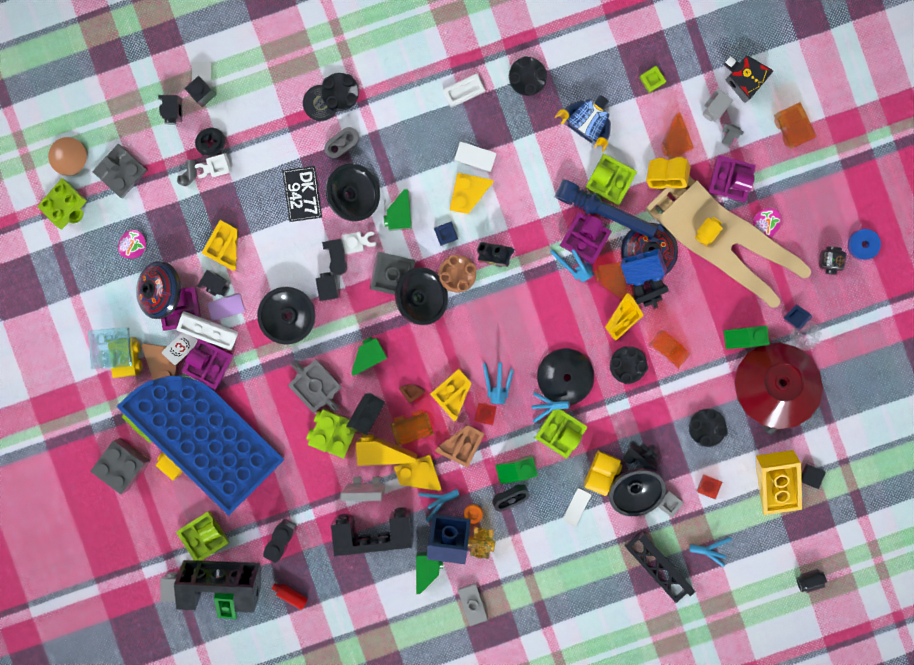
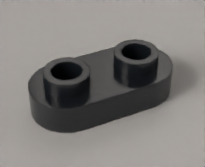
[492,484,530,511]

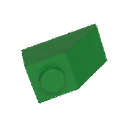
[384,189,412,231]
[723,325,770,349]
[351,336,388,376]
[495,455,538,484]
[416,552,443,594]
[214,593,238,619]

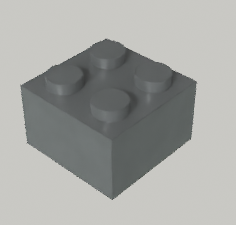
[90,438,150,495]

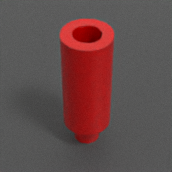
[271,583,309,611]

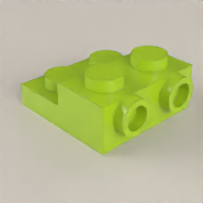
[306,408,355,459]

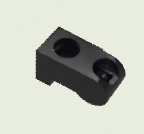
[322,239,347,275]

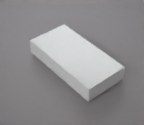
[443,74,485,108]
[454,142,497,172]

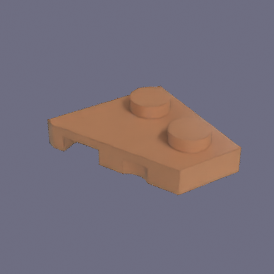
[142,343,179,380]
[435,424,485,468]

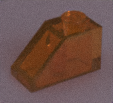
[661,113,694,159]
[594,262,627,301]
[648,330,690,369]

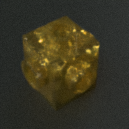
[468,527,496,559]

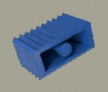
[621,249,667,286]

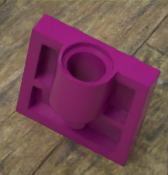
[708,155,756,203]
[559,212,612,265]
[161,287,201,331]
[182,339,235,390]

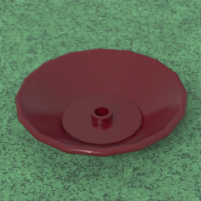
[734,342,823,429]

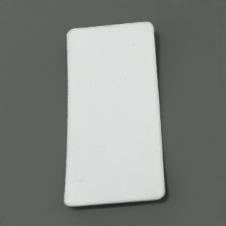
[563,489,591,527]

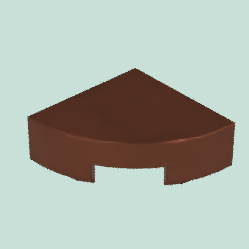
[398,384,425,403]

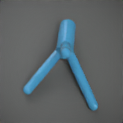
[531,392,570,423]
[418,489,460,522]
[689,537,732,567]

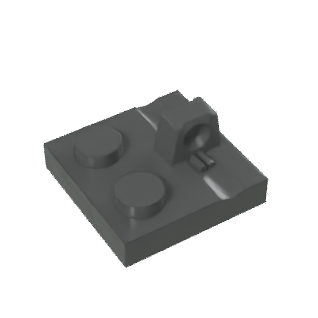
[92,144,148,199]
[369,251,415,295]

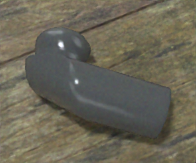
[177,160,197,186]

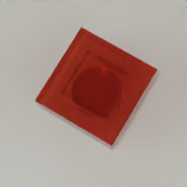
[474,402,497,425]
[696,474,723,500]

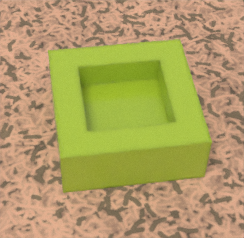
[639,66,666,93]

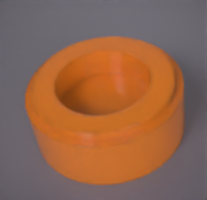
[464,504,483,524]

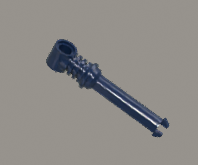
[554,179,664,243]

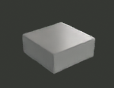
[658,490,683,517]

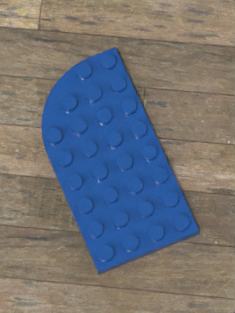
[116,376,284,516]

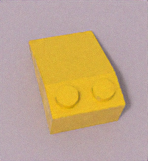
[356,434,418,466]
[756,450,802,515]

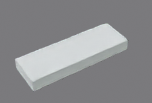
[176,311,238,350]

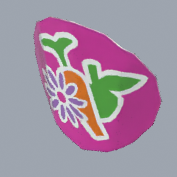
[753,208,781,238]
[118,230,146,259]

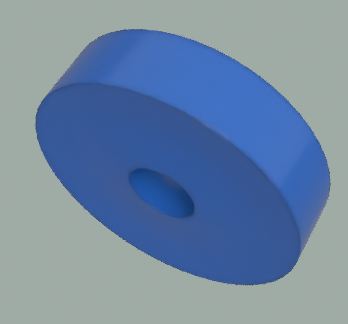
[848,229,881,260]

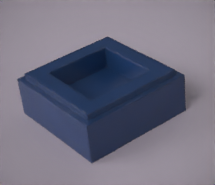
[434,221,458,246]
[784,304,812,331]

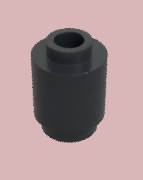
[796,569,827,593]

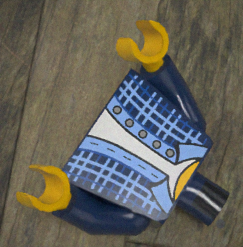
[555,95,611,152]

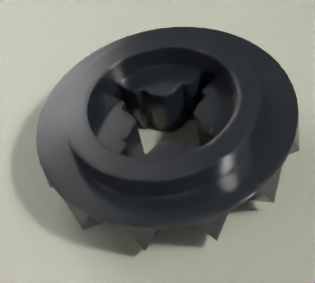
[195,128,226,157]

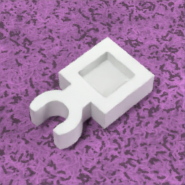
[195,153,232,178]
[341,232,377,255]

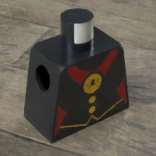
[723,55,773,103]

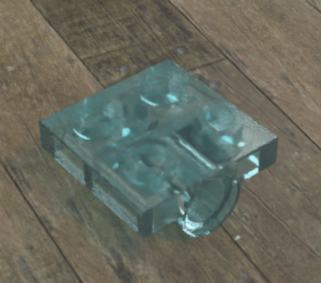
[88,327,132,369]

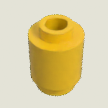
[694,217,723,246]

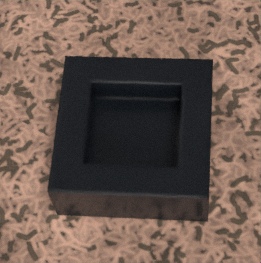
[801,464,826,490]

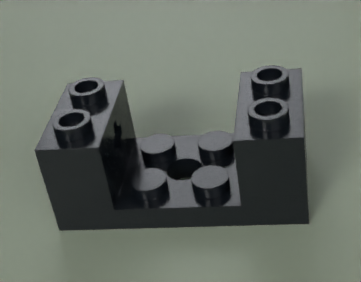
[331,507,414,556]
[174,560,261,613]

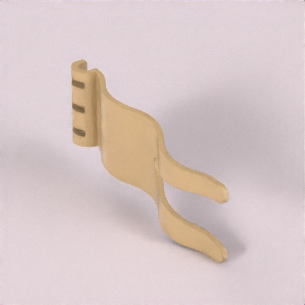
[646,176,811,308]

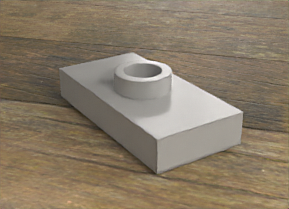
[458,583,488,626]

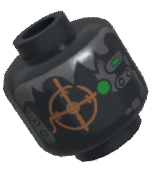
[819,246,846,275]

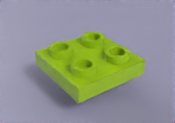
[585,154,637,206]
[37,178,87,230]
[534,409,587,459]
[176,510,230,561]

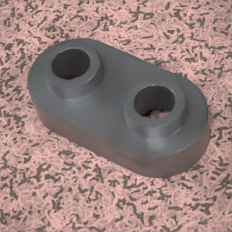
[324,127,359,159]

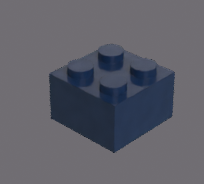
[427,514,471,565]

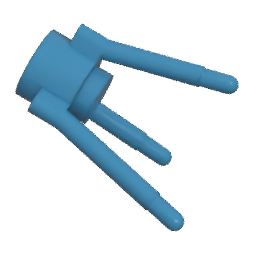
[550,249,594,282]
[483,362,514,404]

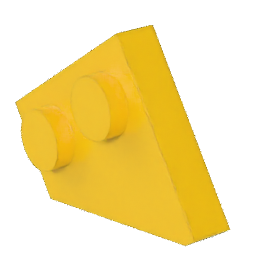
[450,173,494,214]
[201,220,238,271]
[605,293,644,341]
[430,369,471,422]
[394,454,442,491]

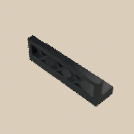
[625,531,696,603]

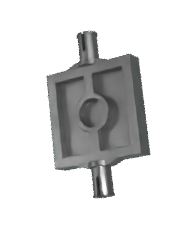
[288,359,342,413]

